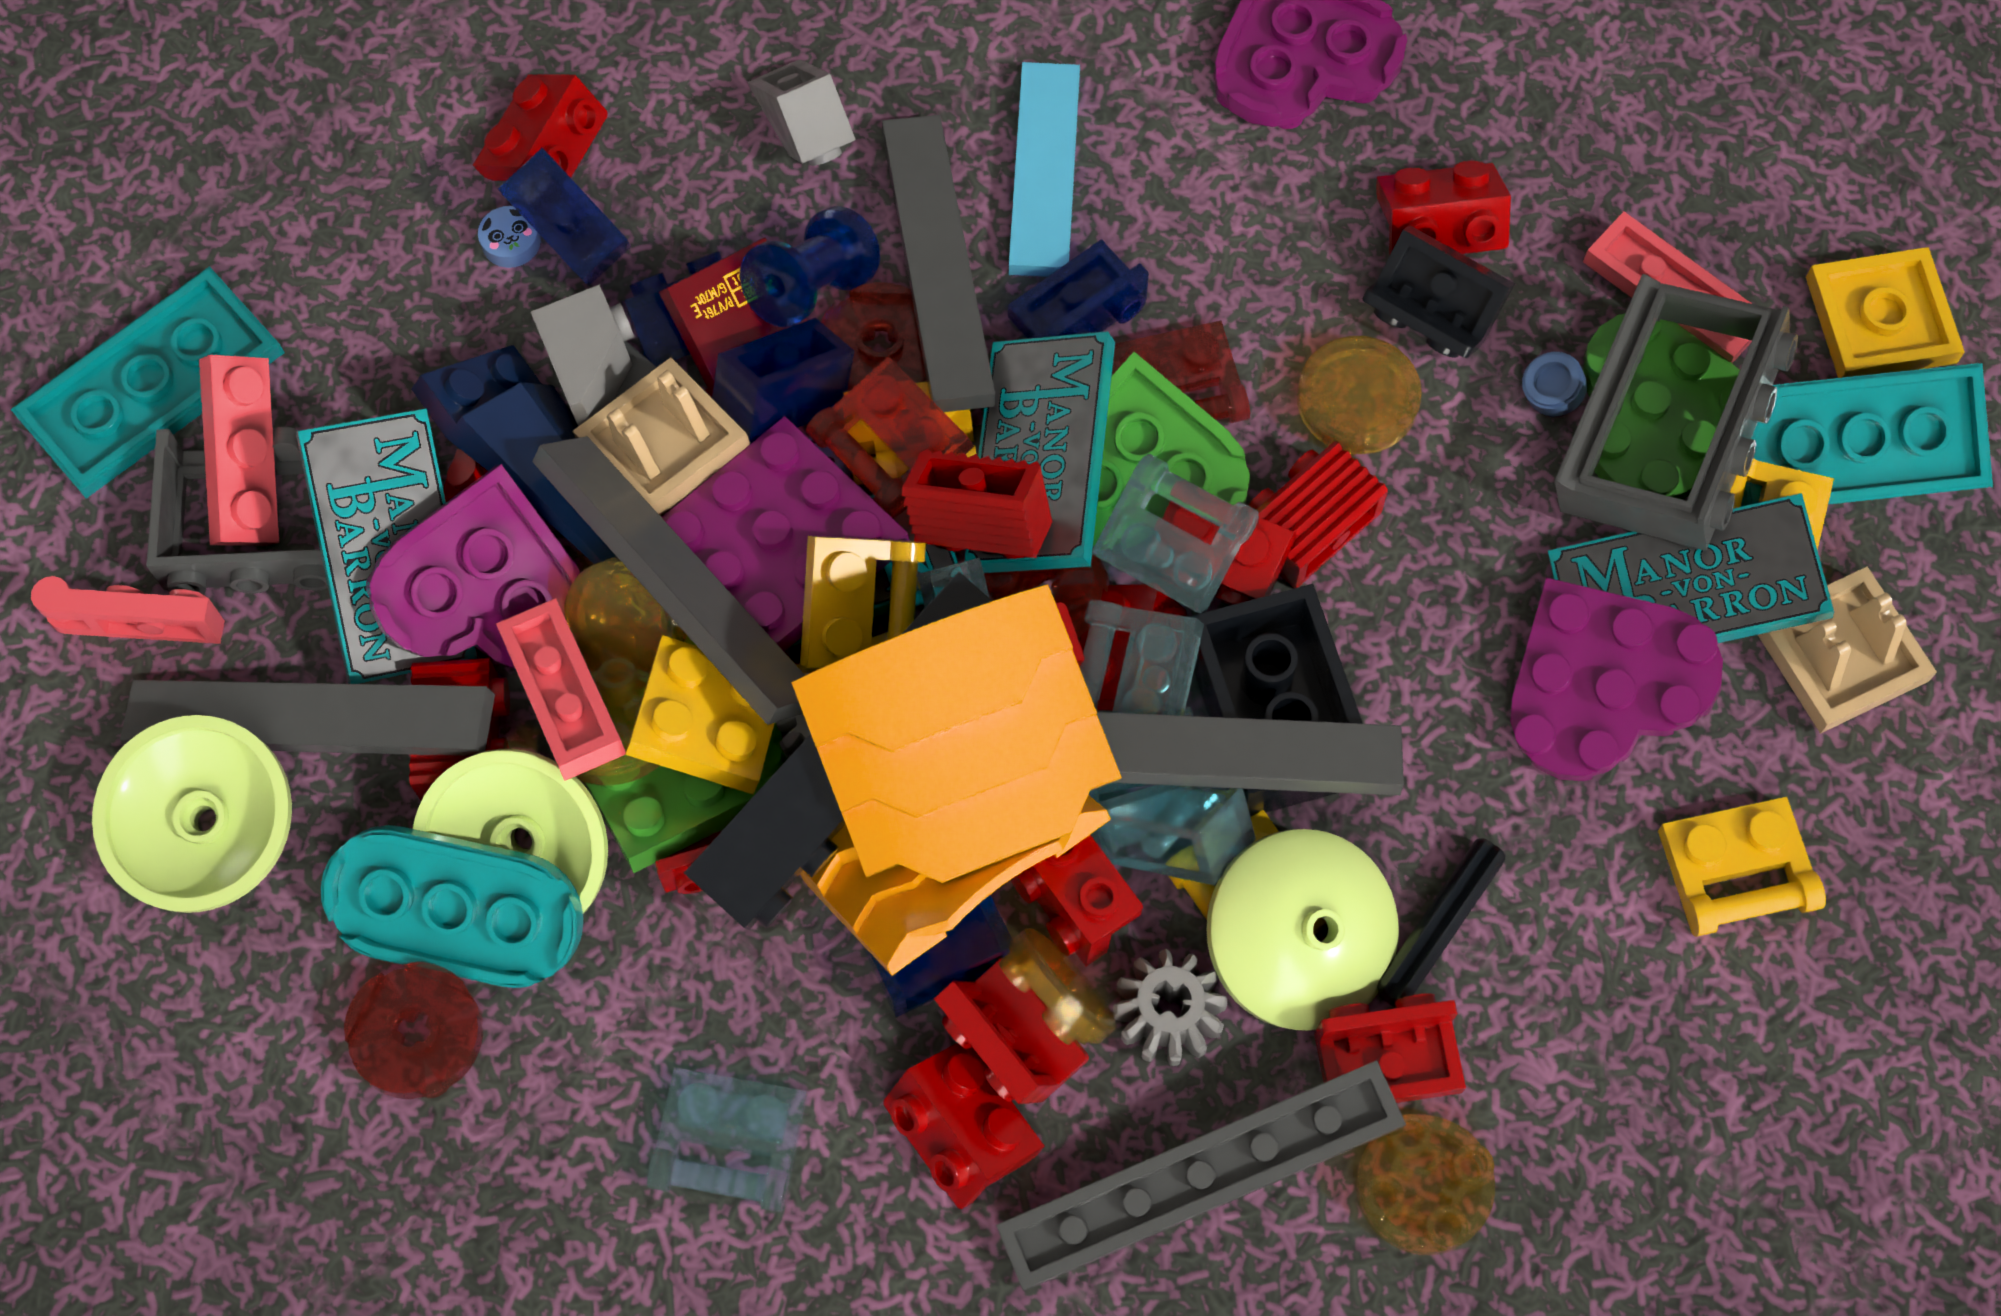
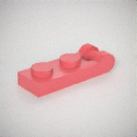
[31,576,225,644]

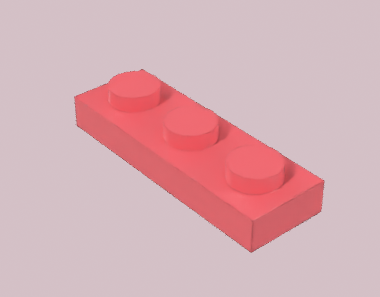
[1583,211,1752,363]
[199,355,279,546]
[496,598,626,781]

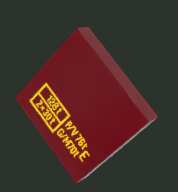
[659,237,820,402]

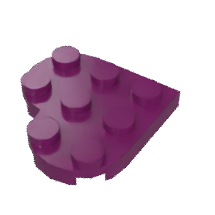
[1214,0,1407,129]
[366,464,589,669]
[1510,577,1723,781]

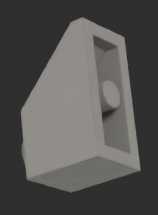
[748,59,856,166]
[531,284,634,426]

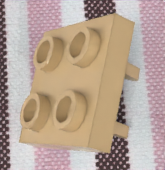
[573,357,750,516]
[1758,566,1937,734]

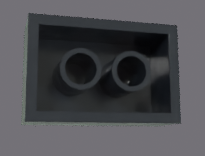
[1185,584,1363,819]

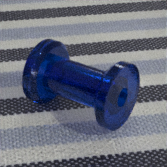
[740,206,880,327]

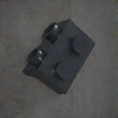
[1362,225,1515,358]

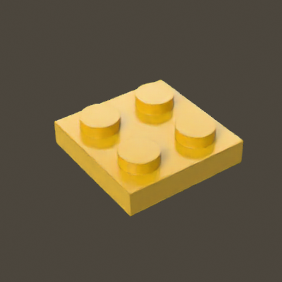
[1805,247,1965,378]
[625,635,774,794]

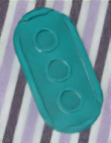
[321,825,583,988]

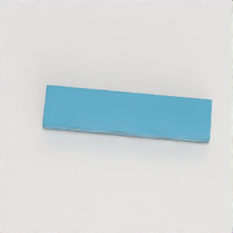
[1009,62,1080,278]

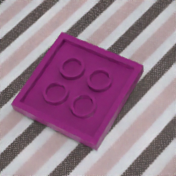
[662,416,910,652]

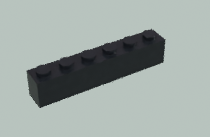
[684,572,992,930]

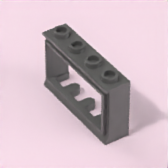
[1555,274,1798,551]
[146,427,328,594]

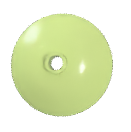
[92,715,292,913]
[413,749,608,914]
[1206,829,1399,1031]

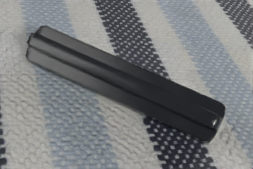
[1377,838,1506,1007]

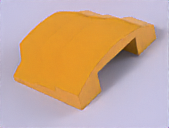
[791,584,1122,883]
[800,795,1111,975]

